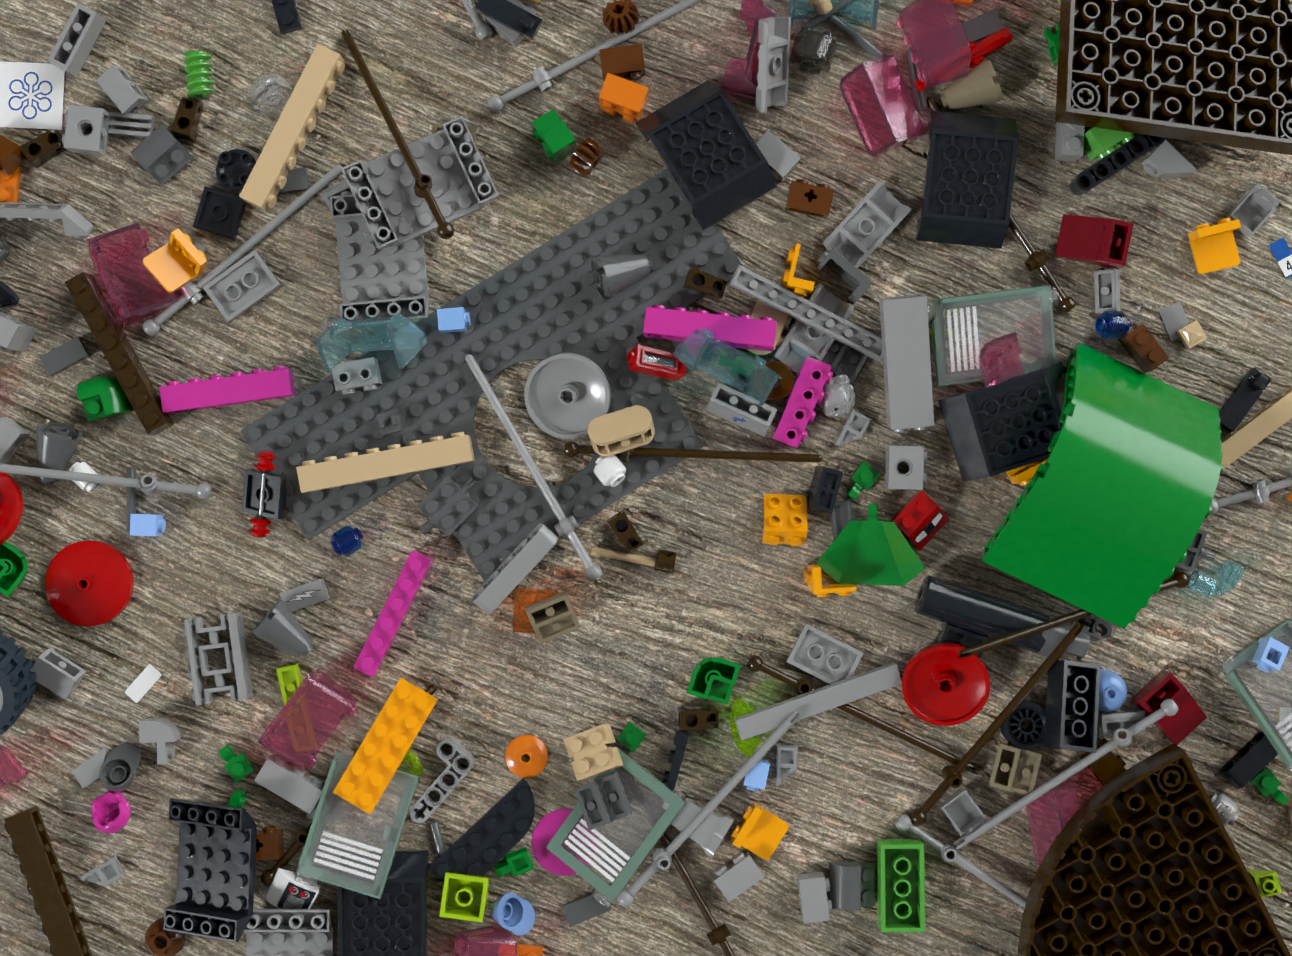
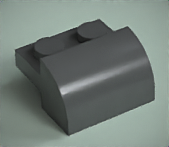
[131,124,193,186]
[829,861,876,911]

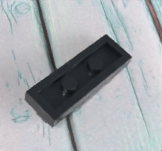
[475,0,543,41]
[1219,368,1271,432]

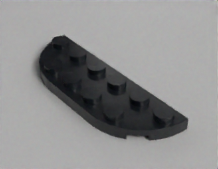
[428,778,535,879]

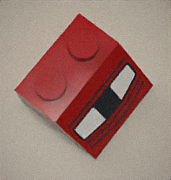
[889,490,949,551]

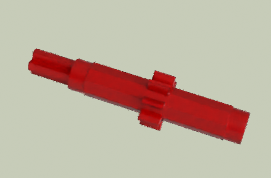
[914,27,1012,92]

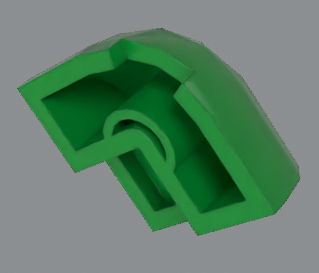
[77,375,134,422]
[0,542,28,598]
[686,657,741,705]

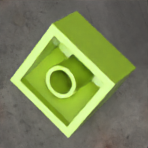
[439,872,489,923]

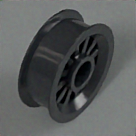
[1000,700,1046,750]

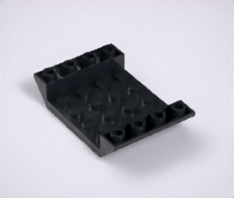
[636,80,776,231]
[915,111,1019,249]
[938,361,1066,482]
[163,798,257,943]
[338,850,429,956]

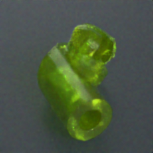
[405,748,424,776]

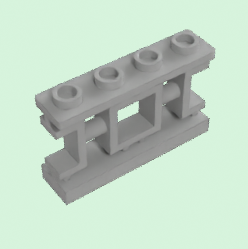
[183,611,253,706]

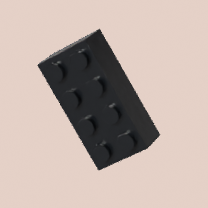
[1044,660,1101,753]

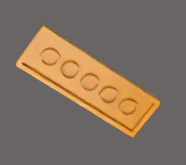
[333,678,439,814]

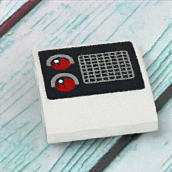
[264,868,320,909]

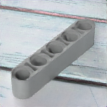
[471,523,558,614]

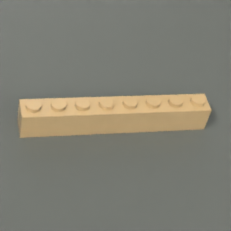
[239,43,346,212]
[296,432,475,493]

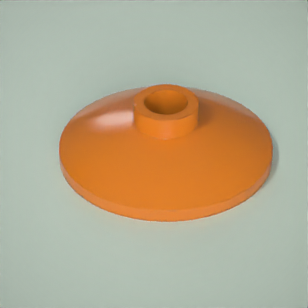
[505,735,548,778]

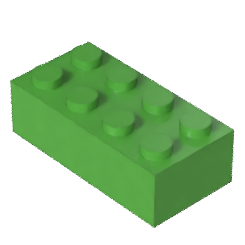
[1084,127,1139,161]
[877,838,925,932]

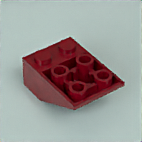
[1054,214,1134,269]
[1131,670,1207,745]

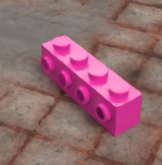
[773,355,833,448]

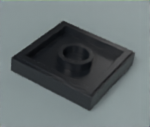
[193,186,247,240]

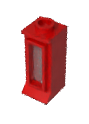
[627,344,688,381]

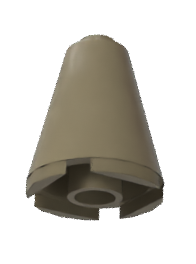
[940,60,1003,110]

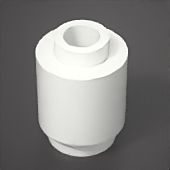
[69,462,101,493]

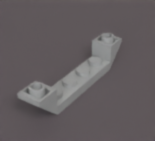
[0,202,94,239]

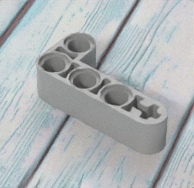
[410,737,475,823]

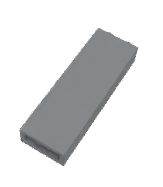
[879,294,934,432]

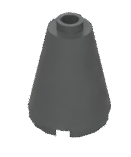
[590,254,653,299]
[36,422,83,484]
[251,600,313,658]

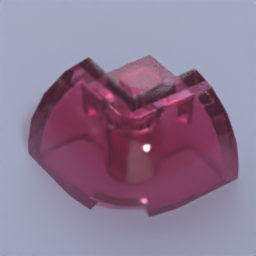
[978,332,1025,387]

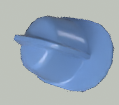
[489,893,535,935]

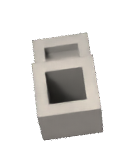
[139,718,181,764]

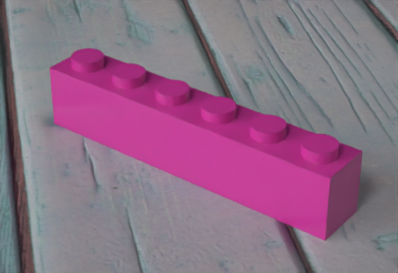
[643,305,777,352]
[159,366,296,414]
[353,550,435,677]

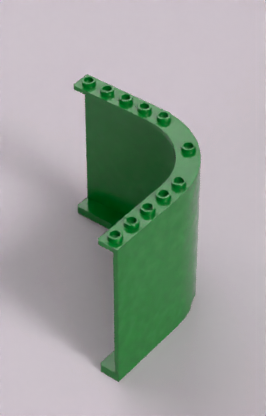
[982,342,1224,629]

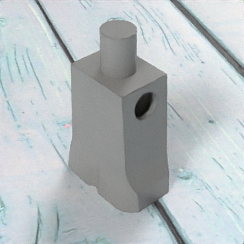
[662,798,735,858]

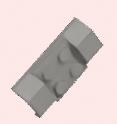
[756,16,791,112]
[822,181,912,268]
[774,283,855,374]

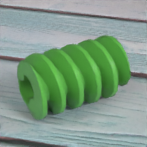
[184,51,215,99]

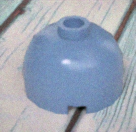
[1098,669,1127,713]

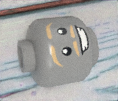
[1209,793,1239,825]

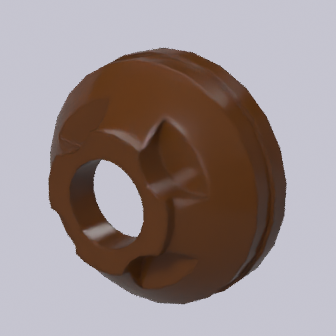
[755,361,794,400]
[145,918,186,956]

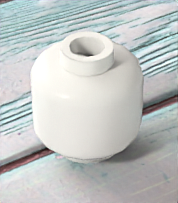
[594,455,626,487]

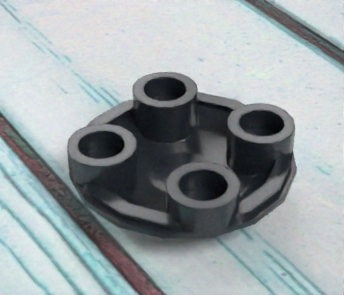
[216,149,256,191]

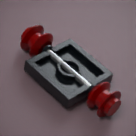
[242,451,286,538]

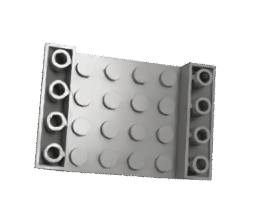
[341,116,499,249]
[330,194,429,326]
[244,909,335,956]

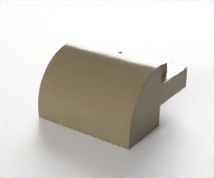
[525,591,581,644]
[989,743,1042,795]

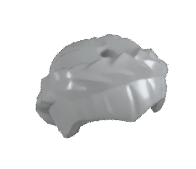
[817,375,855,417]

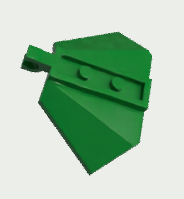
[816,503,925,586]

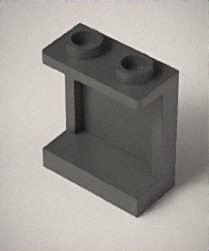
[815,248,873,305]

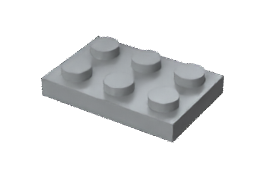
[203,250,282,323]
[786,623,864,684]

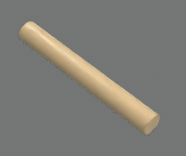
[591,547,656,567]

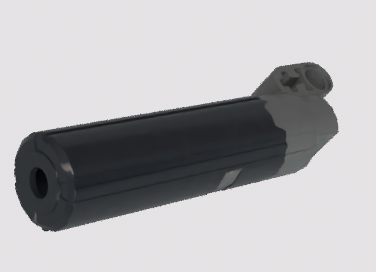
[915,575,1112,660]

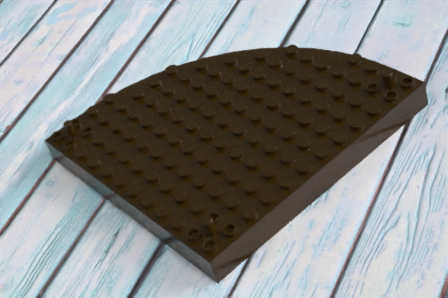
[1055,0,1292,155]
[1018,743,1291,956]

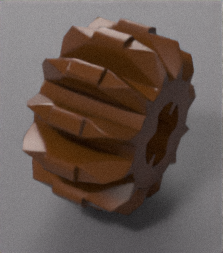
[602,0,639,36]
[569,138,604,177]

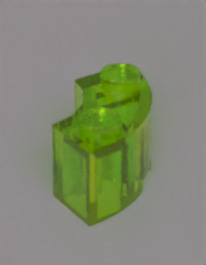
[729,695,761,758]

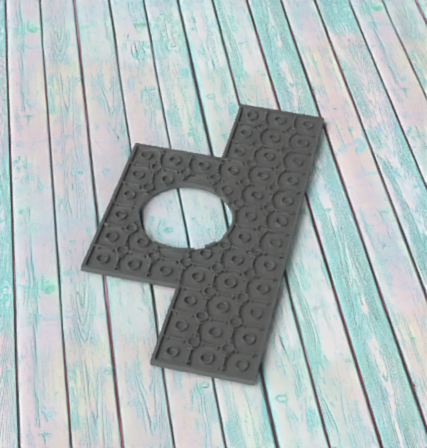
[240,168,743,582]

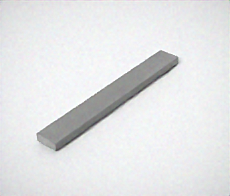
[729,265,883,362]
[734,662,902,740]

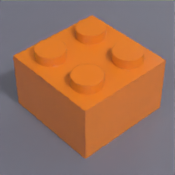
[599,73,649,124]

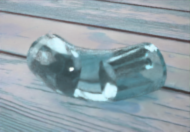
[1187,559,1246,597]

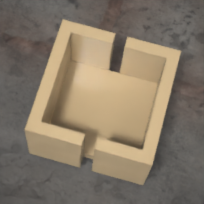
[563,724,623,781]

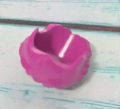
[91,790,131,834]

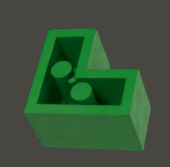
[531,109,577,163]

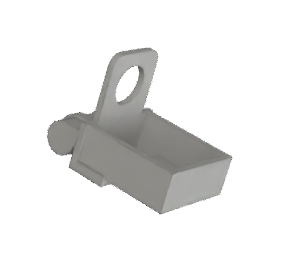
[1225,182,1280,237]
[939,788,987,840]

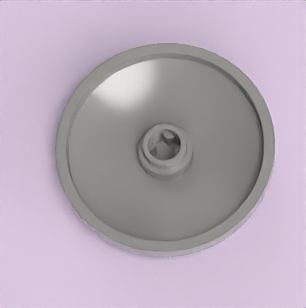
[524,353,611,439]

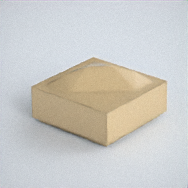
[1176,320,1207,349]

